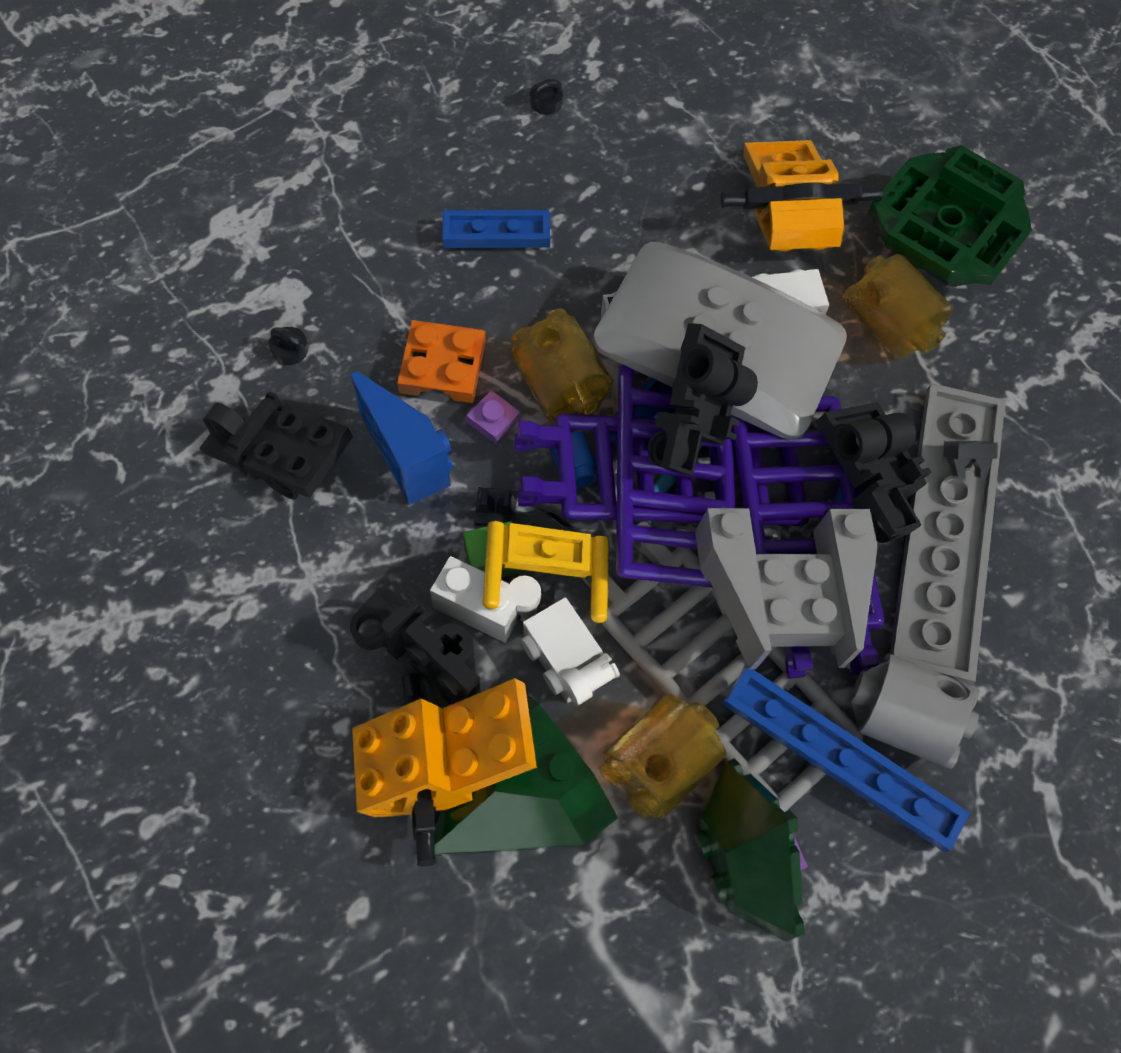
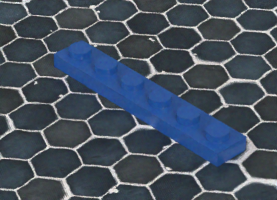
[722,666,970,852]

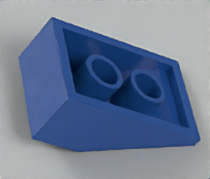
[350,371,453,505]

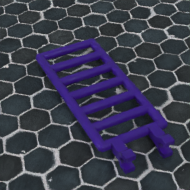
[616,363,735,588]
[730,396,884,679]
[514,413,809,526]

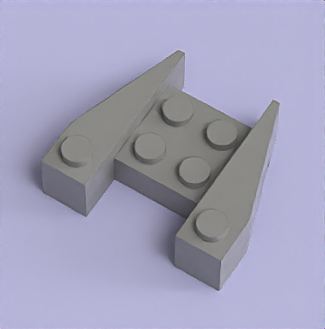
[695,508,878,670]

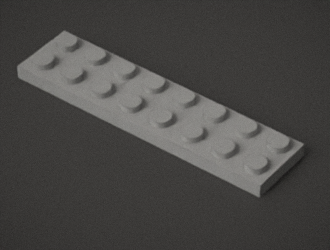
[890,383,1006,685]

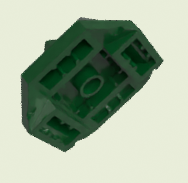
[869,145,1032,287]

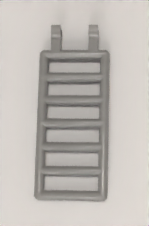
[581,521,863,812]

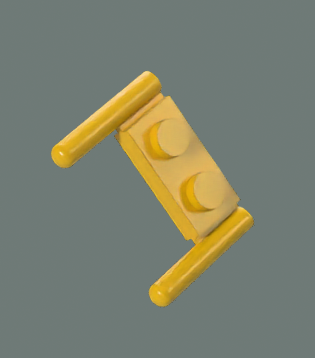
[482,521,609,623]

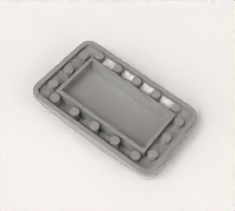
[593,242,847,440]

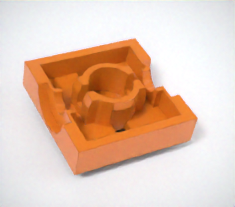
[397,320,486,404]

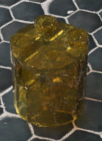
[841,254,954,360]
[511,308,614,422]
[598,694,727,820]

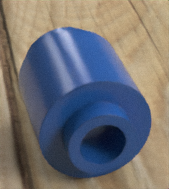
[549,429,597,490]

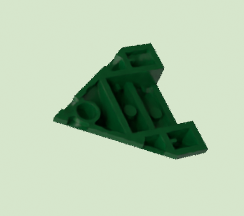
[434,694,618,856]
[693,758,805,941]

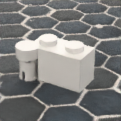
[430,556,541,643]
[520,597,620,706]

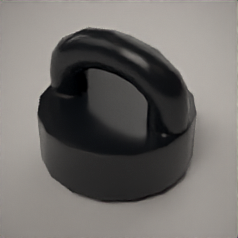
[530,79,563,115]
[269,327,308,365]

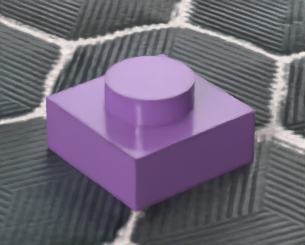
[466,390,520,444]

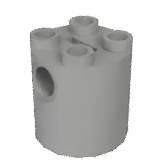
[850,653,980,770]

